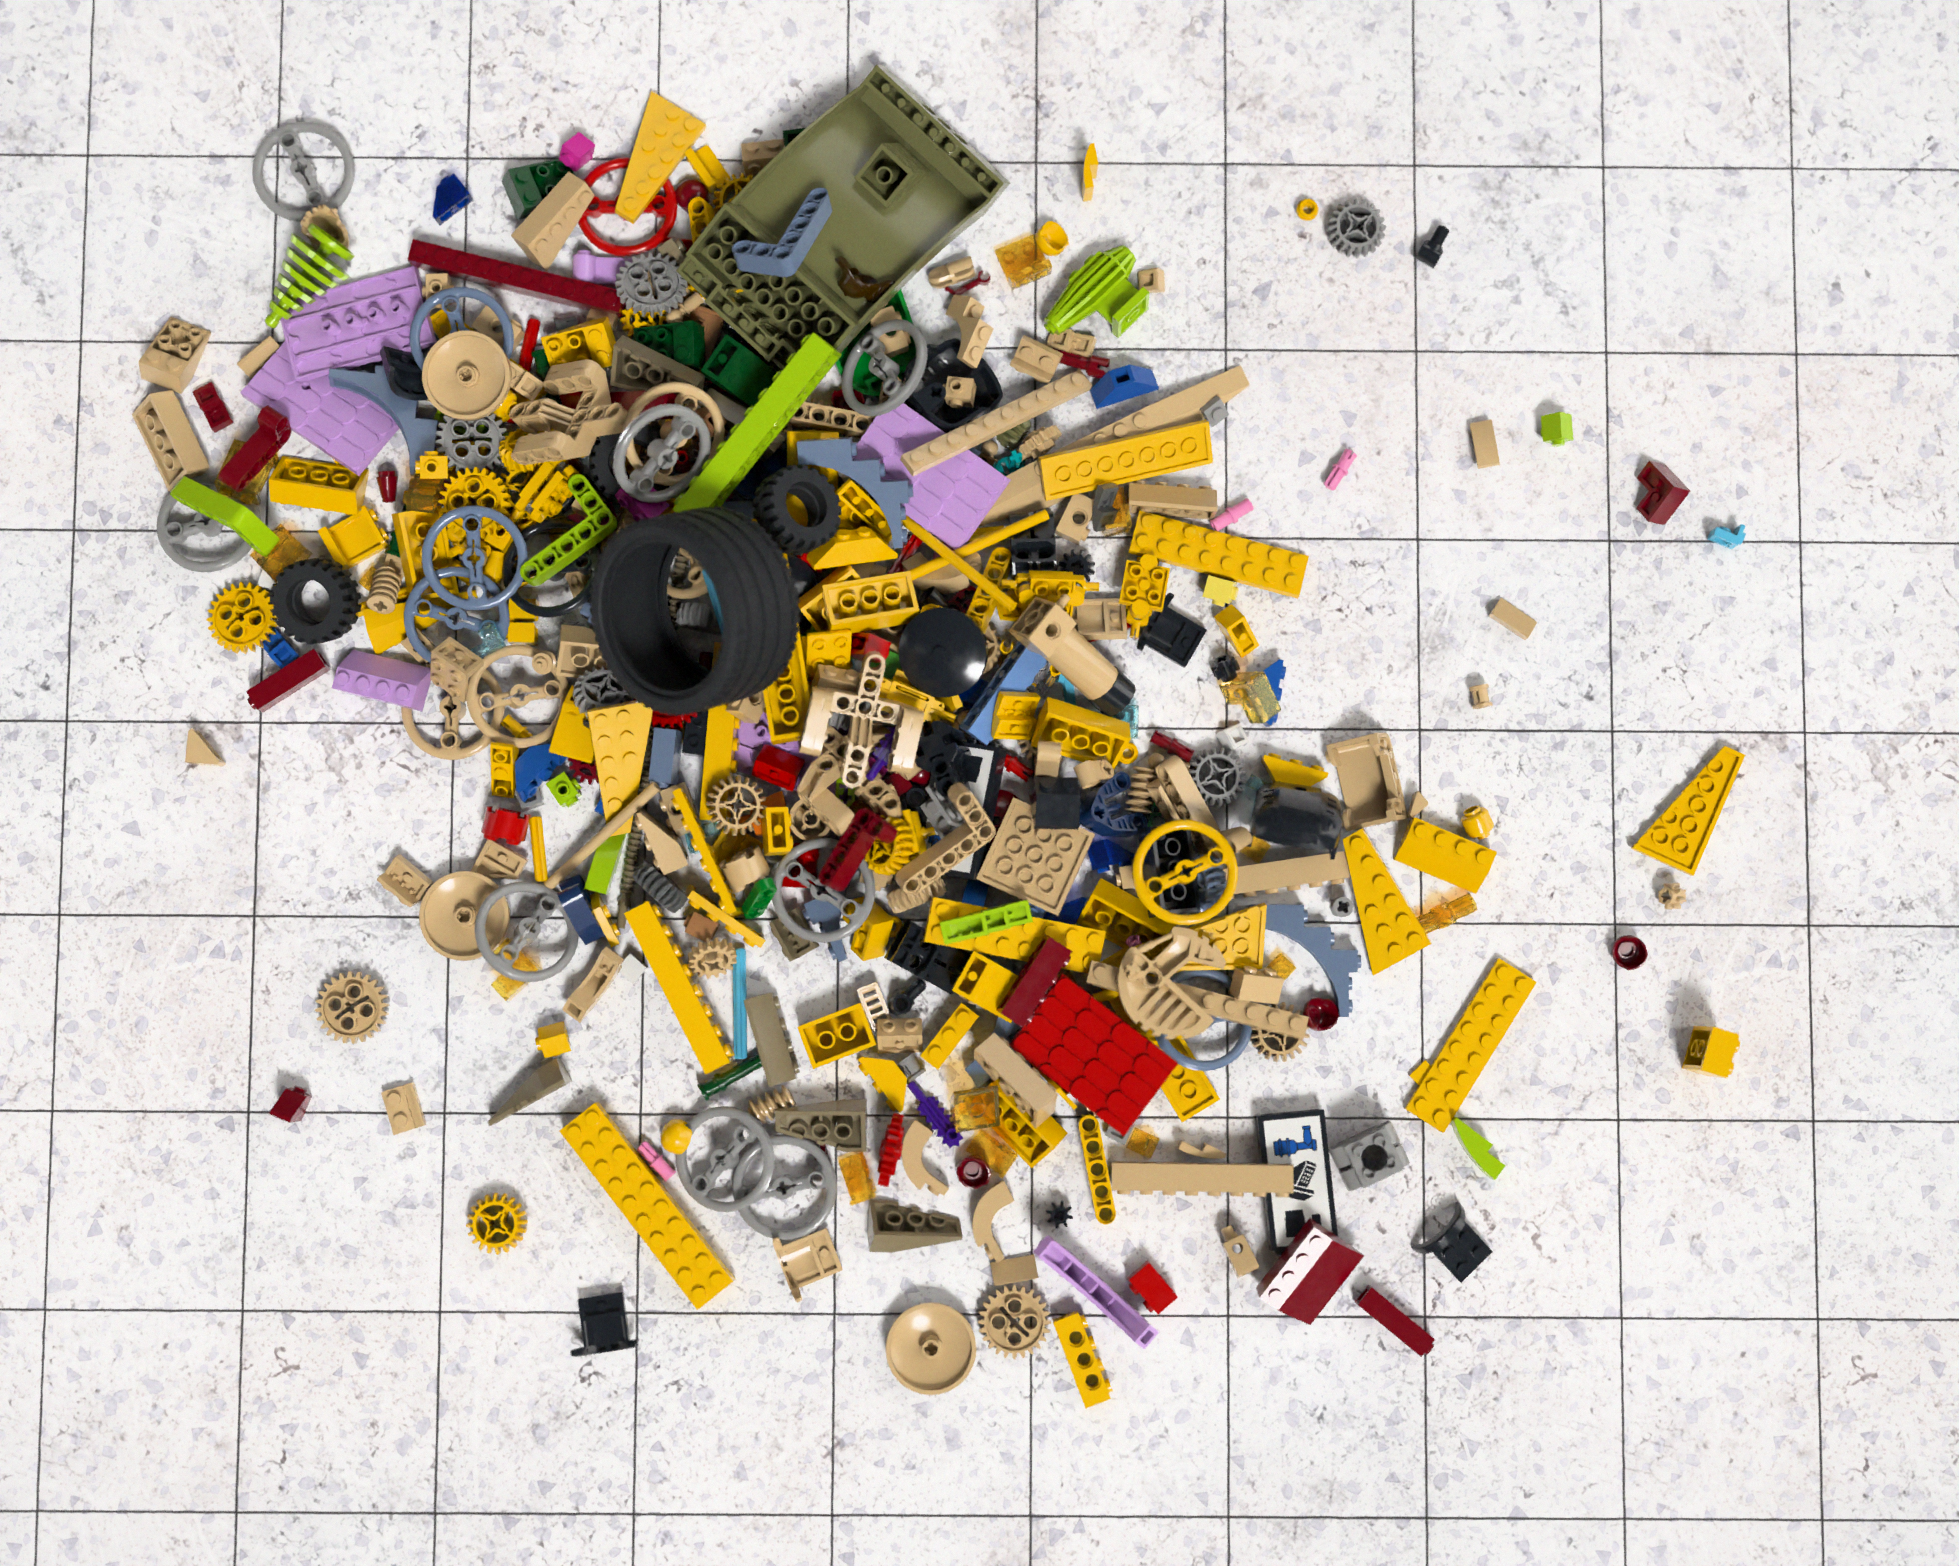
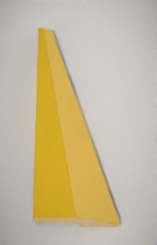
[363,590,478,655]

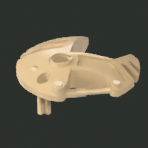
[1117,927,1226,1040]

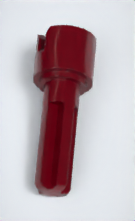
[1052,348,1110,379]

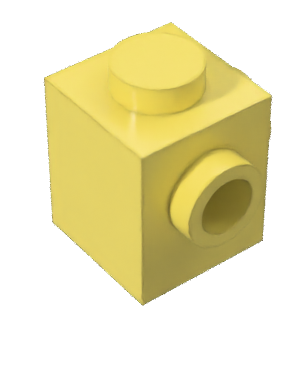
[1202,575,1239,607]

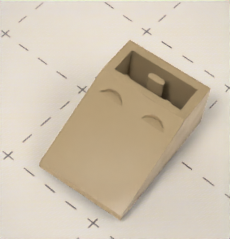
[138,317,211,394]
[635,807,689,875]

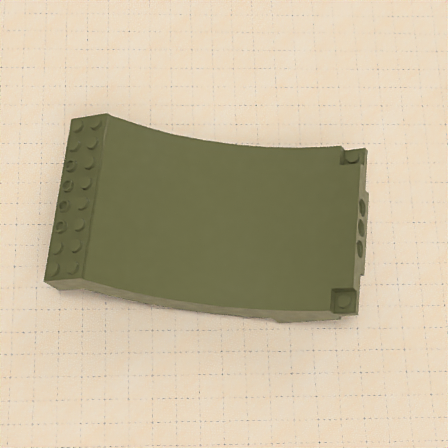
[676,65,1010,370]

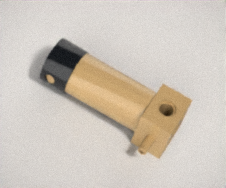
[1009,594,1136,717]

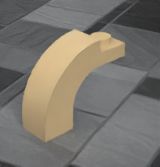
[902,552,983,594]
[562,947,624,1023]
[902,1119,949,1196]
[972,1180,1014,1263]

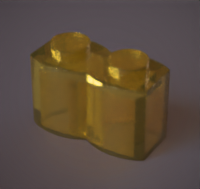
[403,474,444,513]

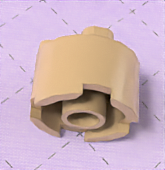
[790,800,832,841]
[719,845,770,893]

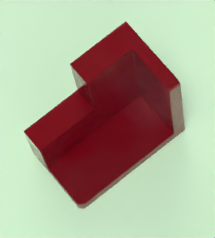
[1636,460,1690,525]

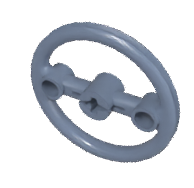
[410,287,514,371]
[422,506,528,610]
[404,567,509,663]
[1153,970,1252,1071]

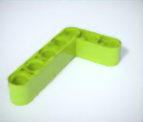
[520,474,618,586]
[169,476,280,557]

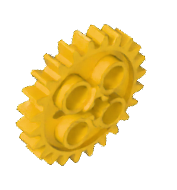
[438,467,512,540]
[207,582,278,654]

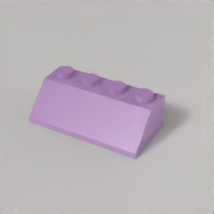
[332,650,431,712]

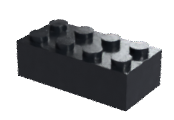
[1138,825,1201,918]

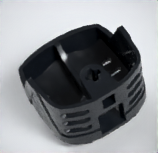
[902,338,1003,433]
[1247,781,1342,860]

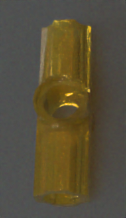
[1417,893,1478,934]

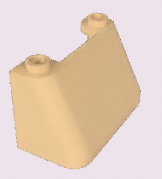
[1325,733,1407,832]

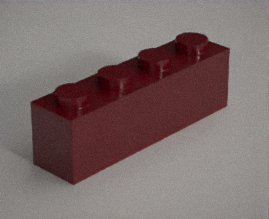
[997,934,1072,1028]

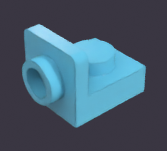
[1707,524,1746,549]

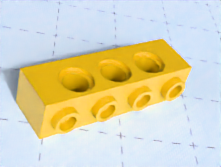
[1053,1310,1113,1408]

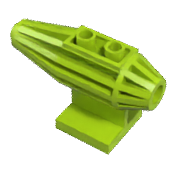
[1044,245,1150,338]

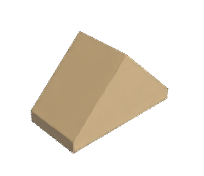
[185,728,226,767]

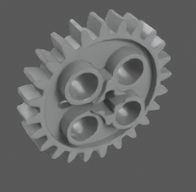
[615,252,687,318]
[435,414,507,474]

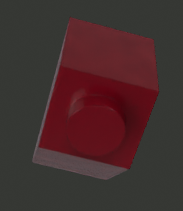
[269,1085,312,1123]

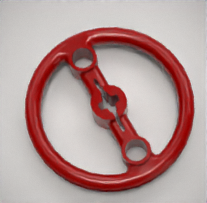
[578,157,678,257]

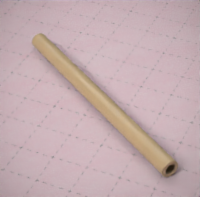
[544,782,661,890]

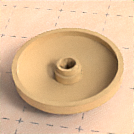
[422,331,512,421]
[419,871,510,961]
[886,1302,976,1395]

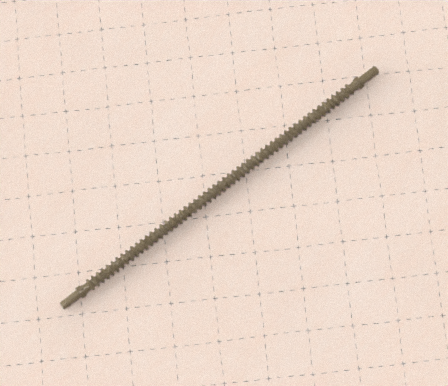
[617,551,689,929]

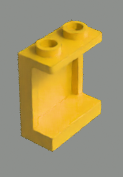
[317,505,390,570]

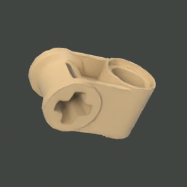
[1073,760,1114,789]

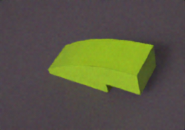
[584,833,627,895]
[1451,1117,1505,1180]

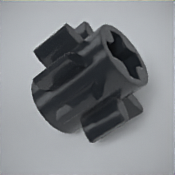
[1211,655,1240,682]
[1045,1200,1073,1229]

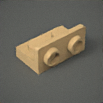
[1010,335,1063,384]
[877,1018,923,1054]

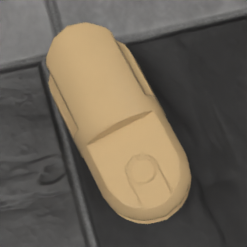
[928,256,976,289]

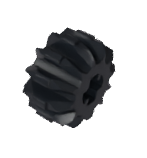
[1059,549,1095,582]

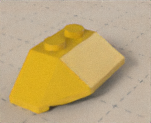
[835,478,892,543]
[807,527,898,570]

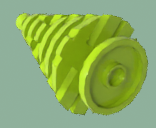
[264,223,355,328]

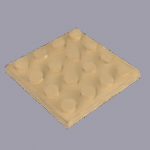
[976,797,1095,916]

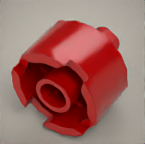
[481,806,531,845]

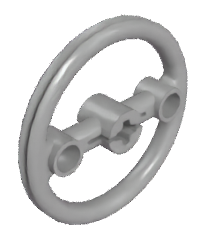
[252,122,355,222]
[841,319,927,417]
[613,404,711,503]
[156,474,261,572]
[772,838,875,943]
[474,881,579,982]
[676,1106,774,1212]
[732,1134,837,1240]

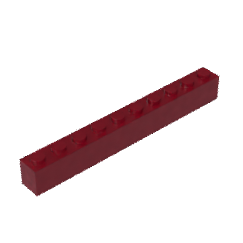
[407,239,626,319]

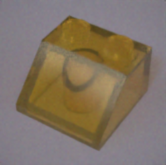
[250,523,313,582]

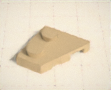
[470,840,529,880]

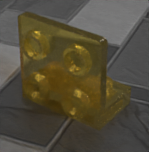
[995,234,1052,290]

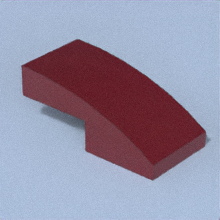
[192,381,234,433]

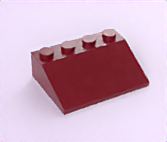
[1256,1218,1364,1325]

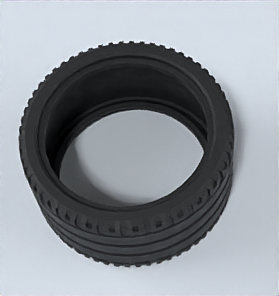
[589,507,800,715]

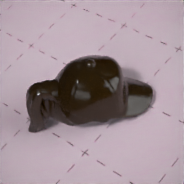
[835,256,895,303]

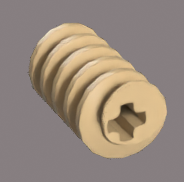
[366,566,401,614]
[1124,766,1158,814]
[748,1085,797,1125]

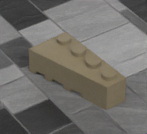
[610,335,705,405]

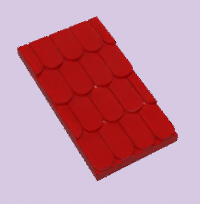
[1009,973,1178,1136]

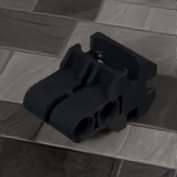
[1009,513,1057,580]
[915,720,972,799]
[884,919,971,995]

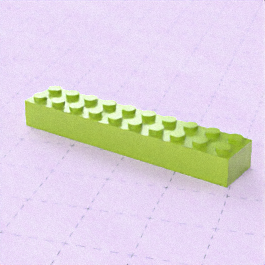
[673,332,842,512]

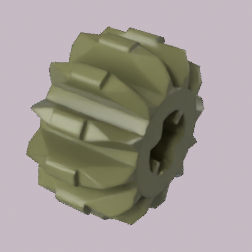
[996,420,1031,450]

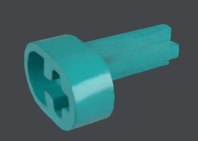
[995,450,1025,476]

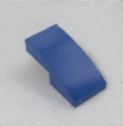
[262,627,300,669]

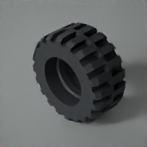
[589,424,675,504]
[752,464,841,555]
[270,558,361,644]

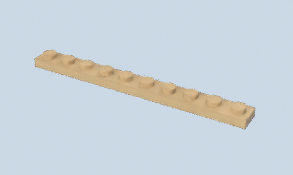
[900,369,1092,476]
[1085,961,1309,1040]

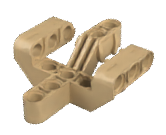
[509,359,628,465]
[799,651,924,788]
[797,722,923,836]

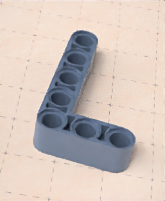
[732,188,832,277]

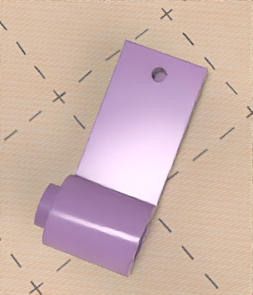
[572,250,639,284]

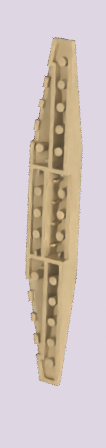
[978,365,1250,527]

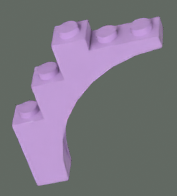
[1033,1235,1159,1350]

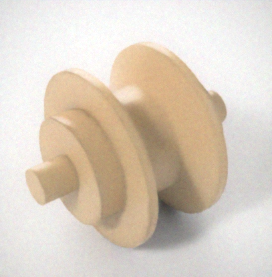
[532,650,557,675]

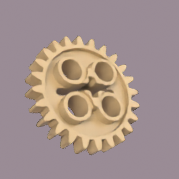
[315,971,390,1044]
[978,1284,1051,1359]

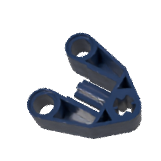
[1079,771,1148,837]
[557,874,605,945]

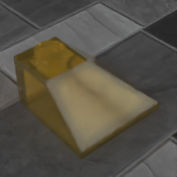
[950,1085,1000,1133]

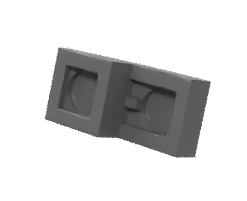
[1092,483,1119,532]

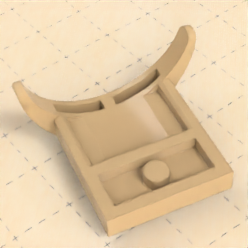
[1071,598,1128,640]
[772,1227,843,1302]

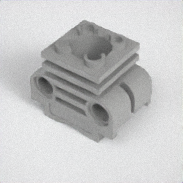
[1329,1121,1410,1191]

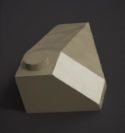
[697,388,787,462]
[775,1099,867,1152]
[867,1200,963,1253]

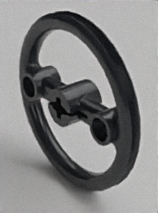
[502,518,601,617]

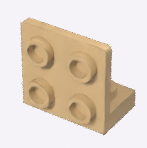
[430,636,484,703]

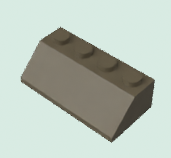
[743,992,800,1087]

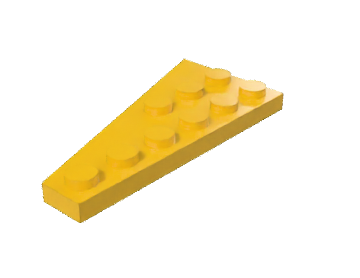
[615,91,706,224]
[1630,746,1745,876]

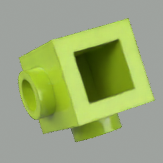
[1541,412,1574,447]
[546,772,582,808]

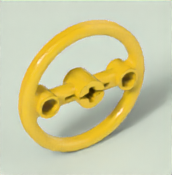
[1132,819,1238,925]

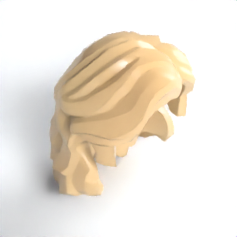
[300,204,349,250]

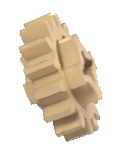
[1016,425,1062,461]
[688,937,737,979]

